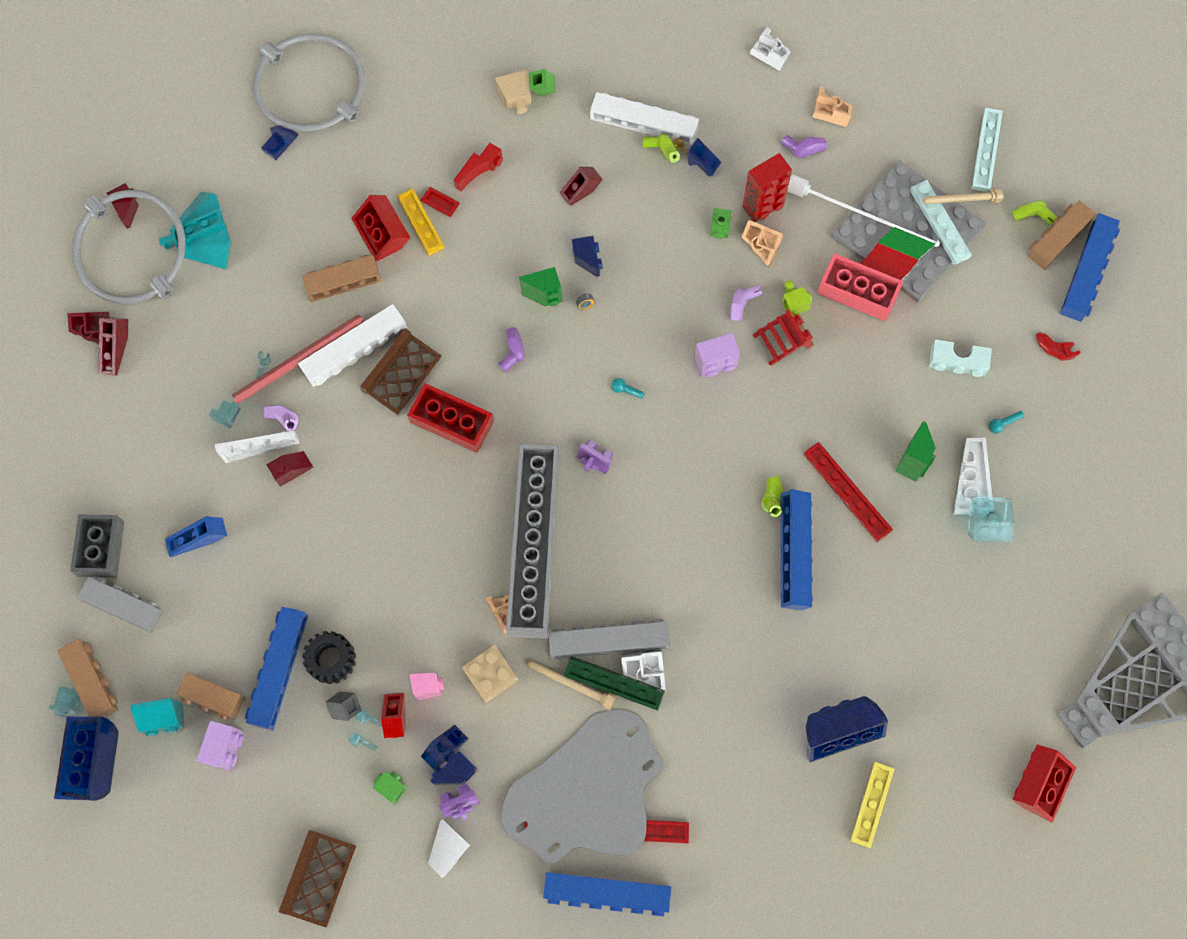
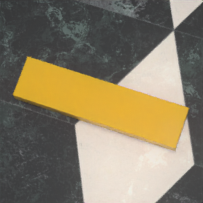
[397,188,445,256]

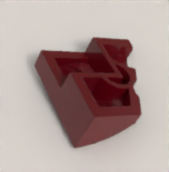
[67,312,109,345]

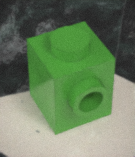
[529,69,556,96]
[710,208,732,239]
[373,771,407,804]

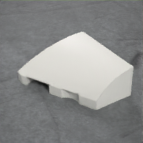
[750,27,791,71]
[621,650,666,691]
[428,819,471,878]

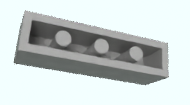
[76,576,162,633]

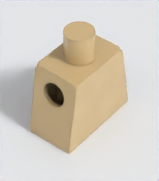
[495,69,532,114]

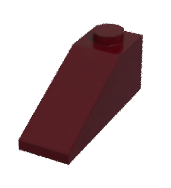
[99,317,129,375]

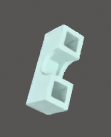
[929,339,992,377]

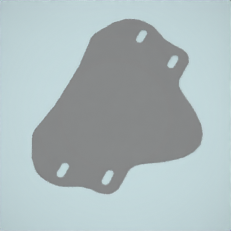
[501,709,663,863]

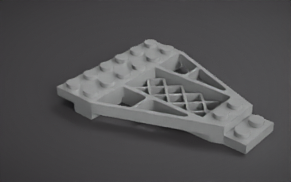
[1057,592,1187,748]

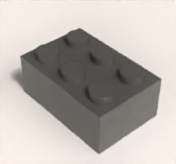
[70,514,124,578]

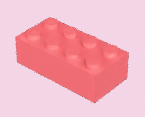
[817,253,904,322]

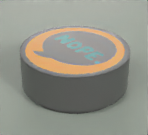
[576,294,595,310]

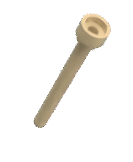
[922,188,1003,204]
[527,660,617,711]

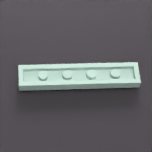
[971,108,1003,192]
[910,180,972,265]

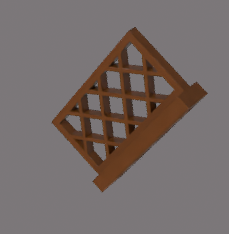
[360,328,441,415]
[278,830,356,928]

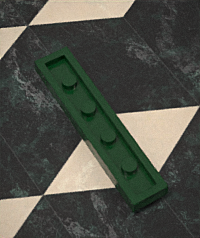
[564,656,665,711]

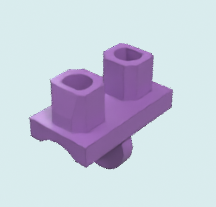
[577,440,613,474]
[439,784,479,821]

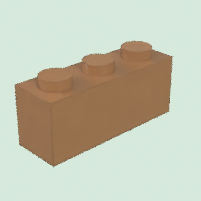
[176,672,245,721]

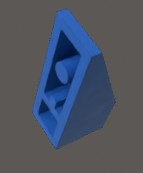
[165,516,227,557]

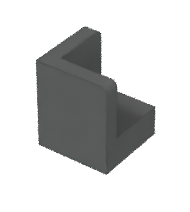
[326,691,362,721]

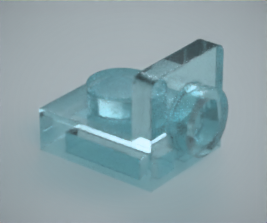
[48,687,80,717]

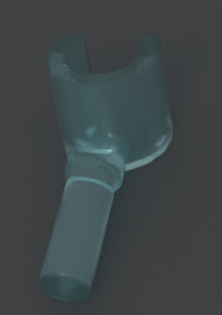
[256,351,271,378]
[356,711,382,727]
[348,734,377,751]

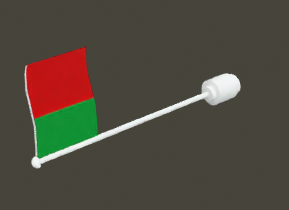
[787,174,940,281]

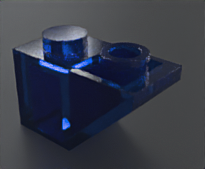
[572,236,603,277]
[421,725,469,771]
[430,751,478,786]

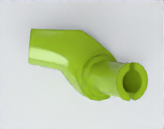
[643,133,680,163]
[1012,200,1058,226]
[761,476,784,517]

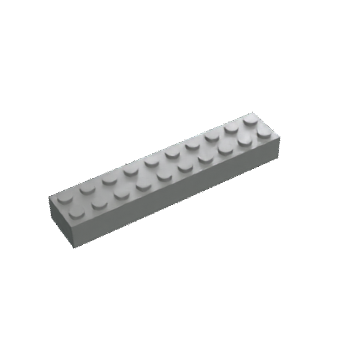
[506,444,559,639]

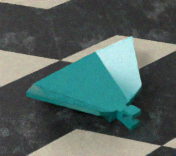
[159,192,231,270]

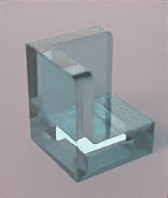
[209,401,241,428]

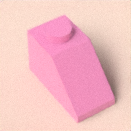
[410,673,444,701]

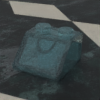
[968,497,1015,542]

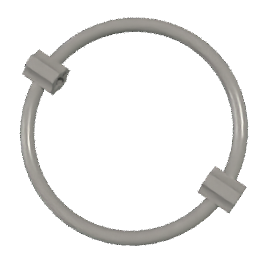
[253,34,365,132]
[72,190,186,304]

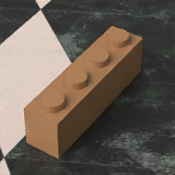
[1028,200,1096,270]
[302,255,381,302]
[57,639,119,722]

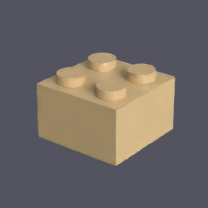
[461,645,519,704]

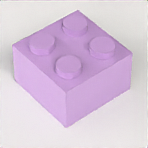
[694,333,740,378]
[196,721,244,771]

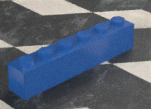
[1060,213,1120,322]
[781,489,813,611]
[245,607,308,731]
[543,872,671,917]

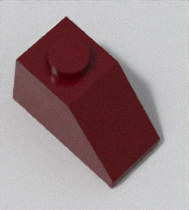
[560,166,603,206]
[106,183,139,229]
[266,451,314,487]

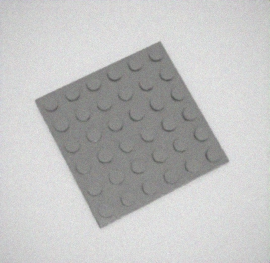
[831,160,986,302]

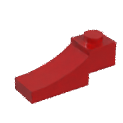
[454,142,503,192]

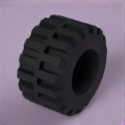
[302,631,356,684]

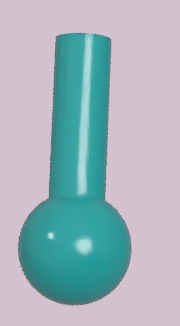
[611,378,645,399]
[988,410,1025,434]

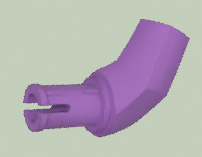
[781,135,827,158]
[498,327,524,372]

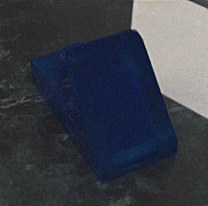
[261,125,299,160]
[687,138,721,176]

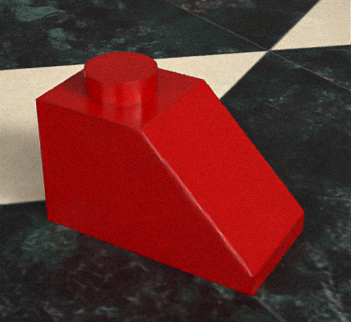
[381,693,406,739]

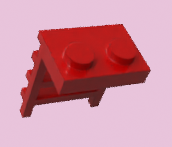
[753,310,814,366]

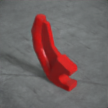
[1036,332,1081,361]

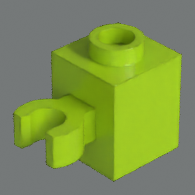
[782,280,812,314]

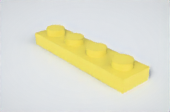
[850,762,895,849]

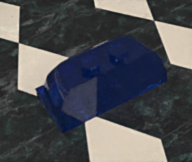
[806,696,888,762]
[54,716,119,801]

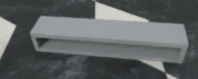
[548,619,670,659]

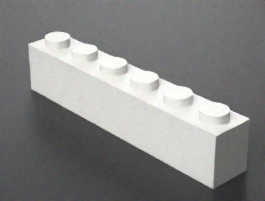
[590,92,699,146]
[298,304,407,387]

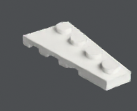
[215,430,300,463]
[953,438,994,515]

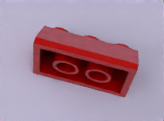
[351,195,411,261]
[1012,744,1076,823]

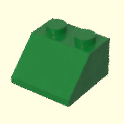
[519,267,563,306]

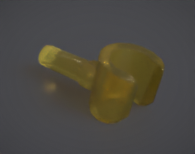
[672,138,694,159]

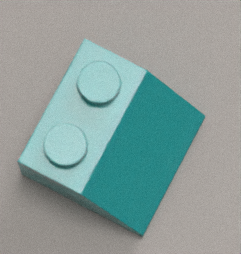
[130,698,185,737]

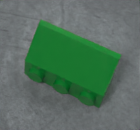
[895,421,936,482]

